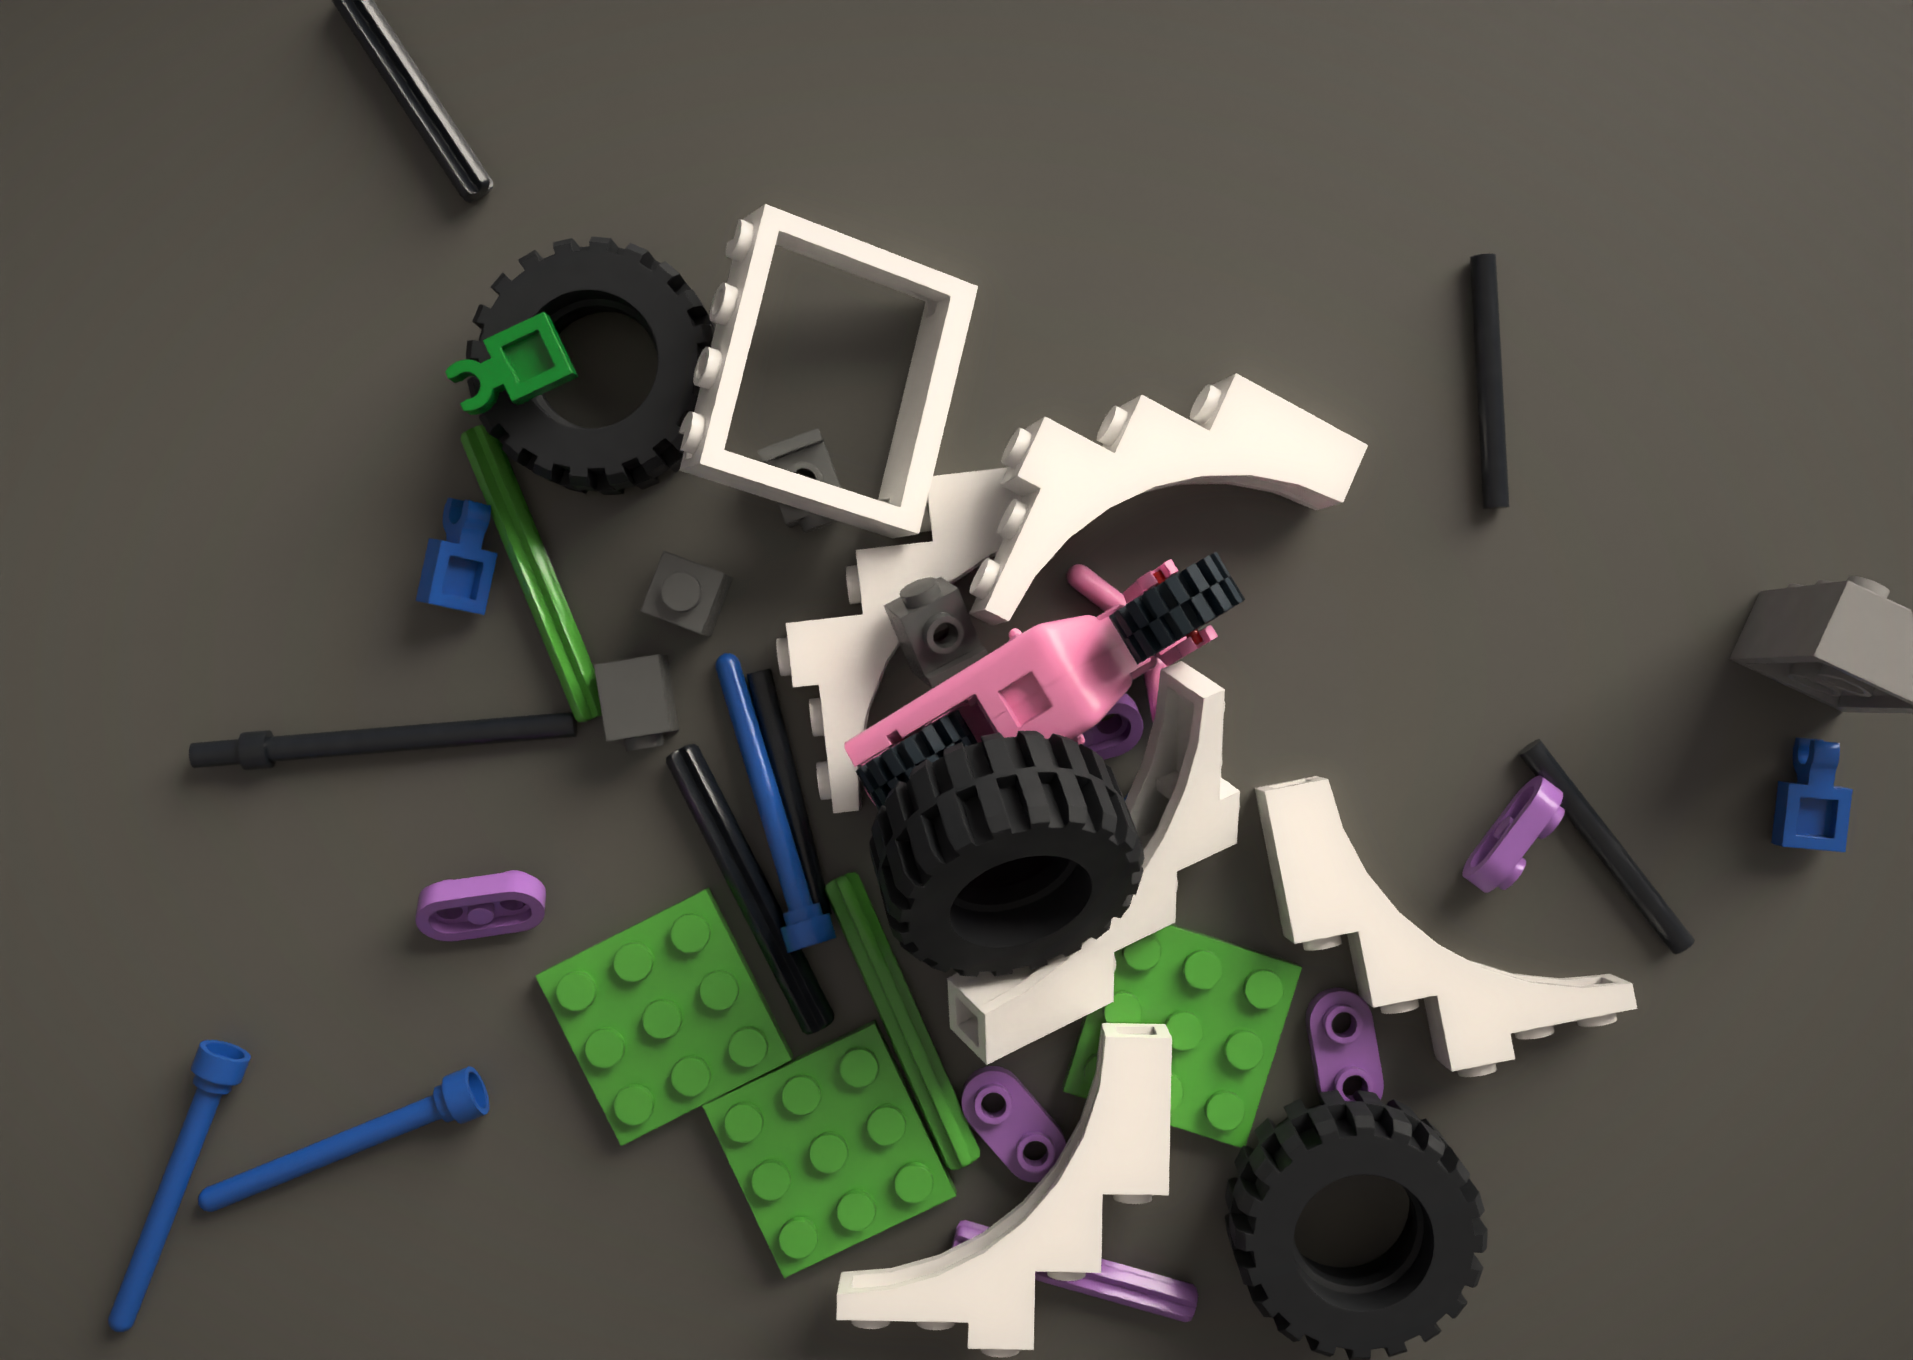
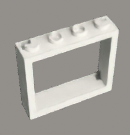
[679,204,978,538]

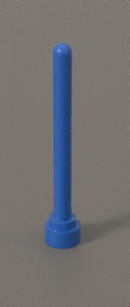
[715,653,837,953]
[108,1040,251,1332]
[198,1066,490,1212]

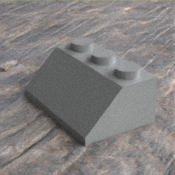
[1729,576,1913,714]

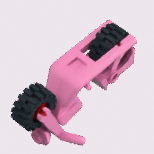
[844,552,1245,810]

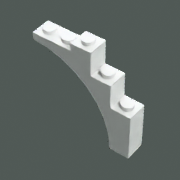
[969,373,1368,625]
[776,468,1084,813]
[947,661,1240,1065]
[1255,776,1637,1077]
[836,1023,1172,1358]

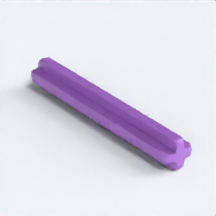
[951,1220,1198,1322]

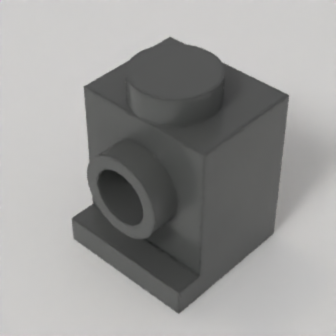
[757,428,842,533]
[884,577,988,689]

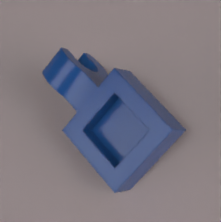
[416,498,498,615]
[1771,737,1853,852]

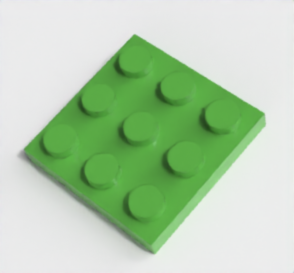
[535,887,794,1146]
[1062,924,1302,1148]
[702,1019,956,1278]

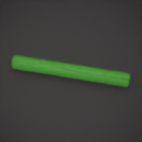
[460,424,602,722]
[824,872,980,1170]

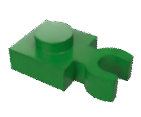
[445,312,578,415]

